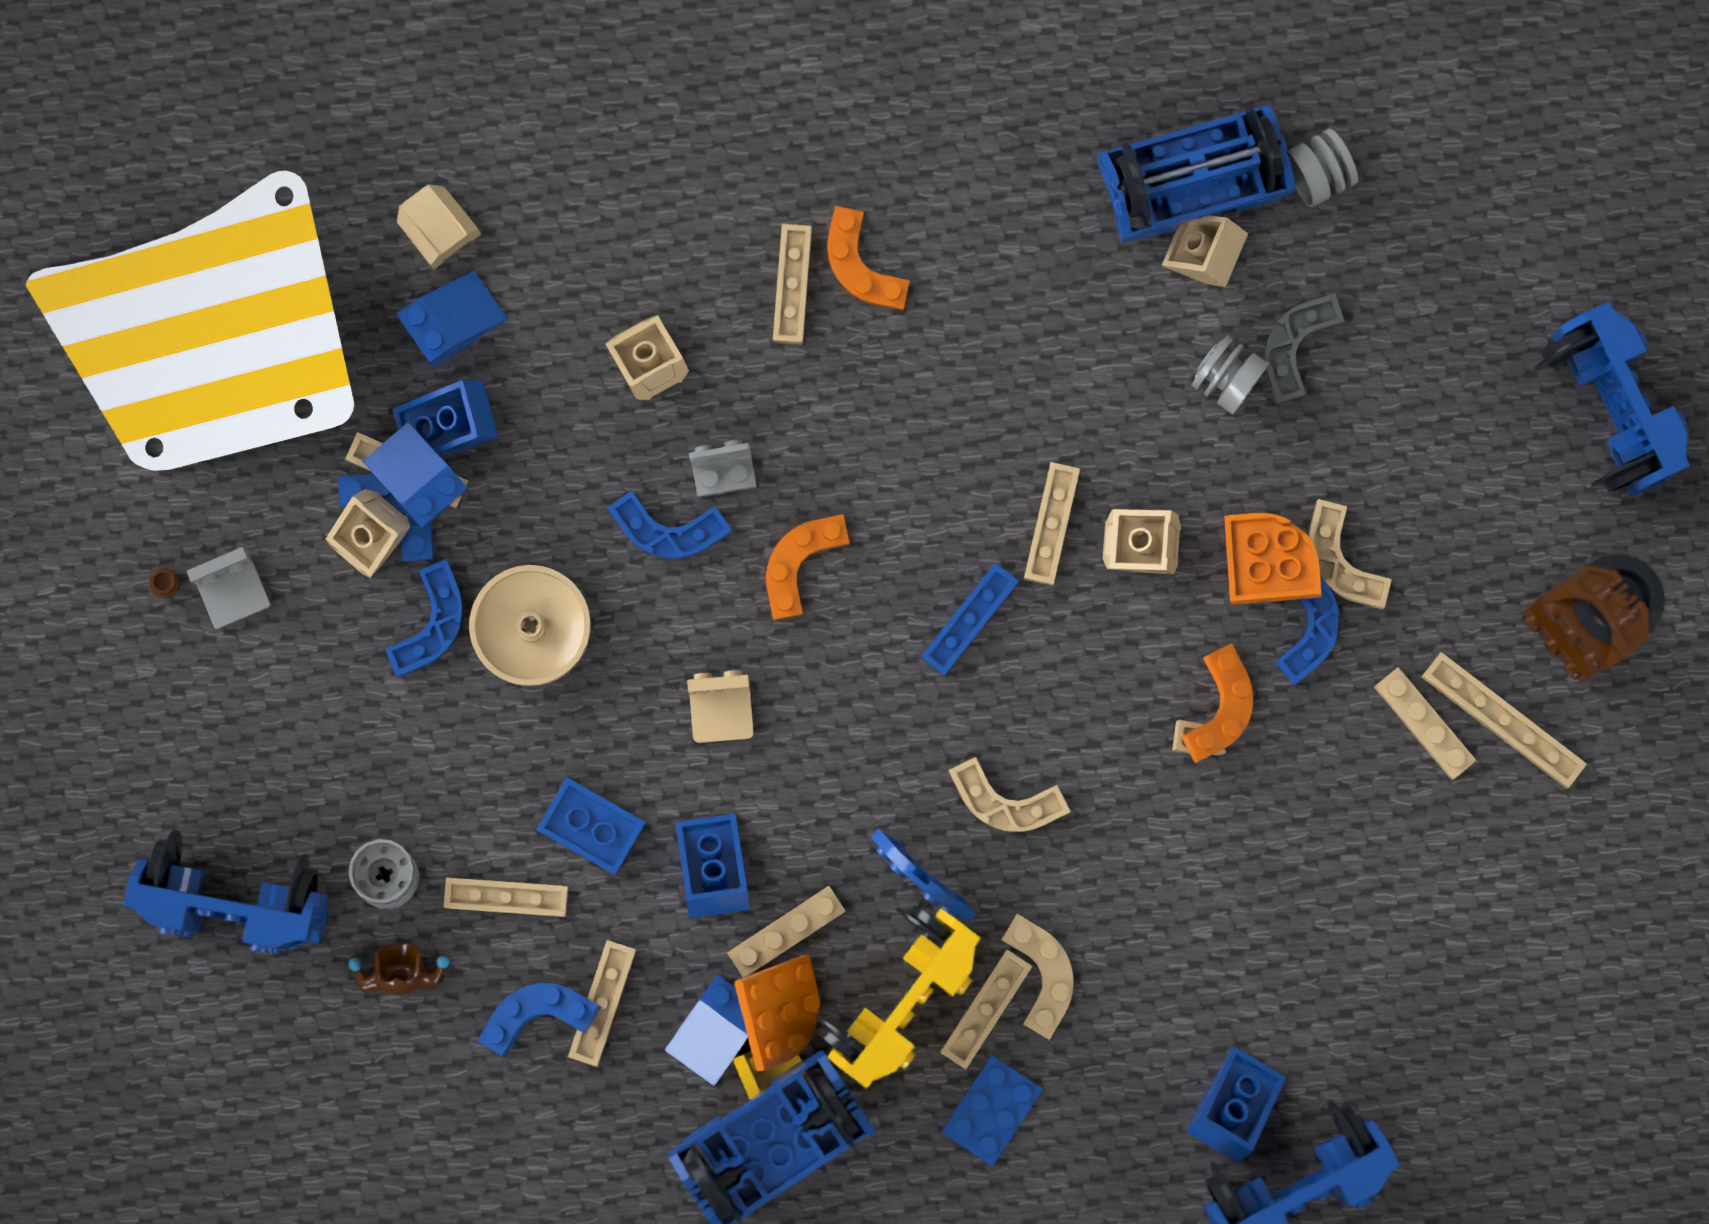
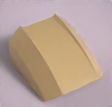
[397,185,481,270]
[606,315,689,400]
[325,489,410,578]
[1103,509,1181,574]

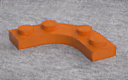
[827,206,910,311]
[766,514,850,621]
[1181,643,1253,763]

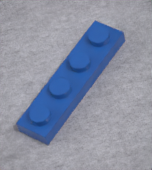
[921,563,1019,676]

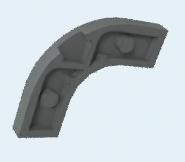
[1264,293,1344,405]

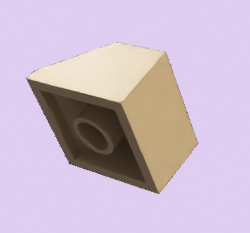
[1162,215,1248,287]

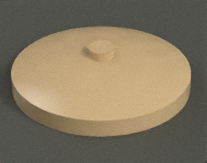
[469,565,591,686]

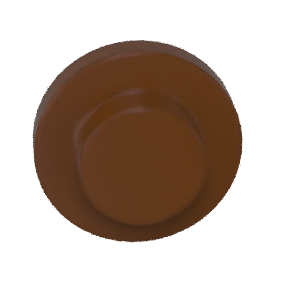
[149,568,180,598]

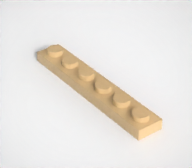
[1421,652,1587,789]

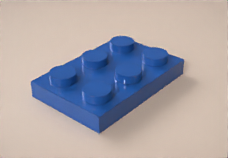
[536,778,646,875]
[941,1055,1043,1166]

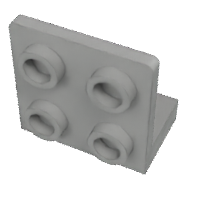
[689,440,757,498]
[187,547,271,630]

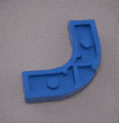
[338,475,434,562]
[607,491,732,559]
[385,559,463,678]
[1274,577,1339,686]
[871,828,976,922]
[477,983,601,1058]

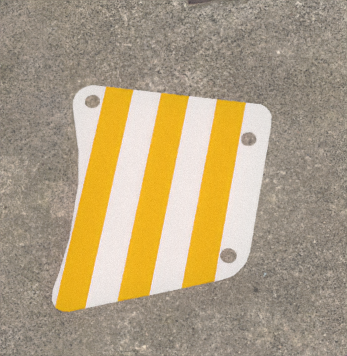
[26,171,354,471]

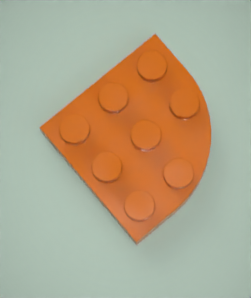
[1224,513,1322,605]
[734,955,820,1071]

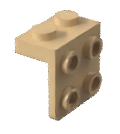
[687,670,753,743]

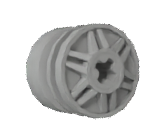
[1286,129,1358,207]
[1191,334,1270,415]
[349,839,420,909]

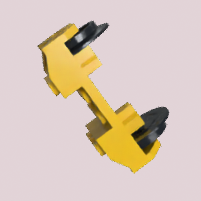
[815,905,981,1088]

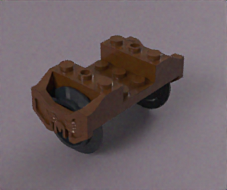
[1522,554,1665,683]

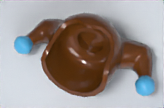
[349,943,450,996]

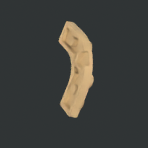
[1308,499,1392,610]
[948,757,1070,832]
[1002,914,1073,1040]

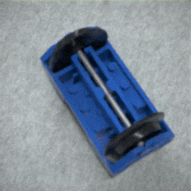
[1096,105,1296,243]

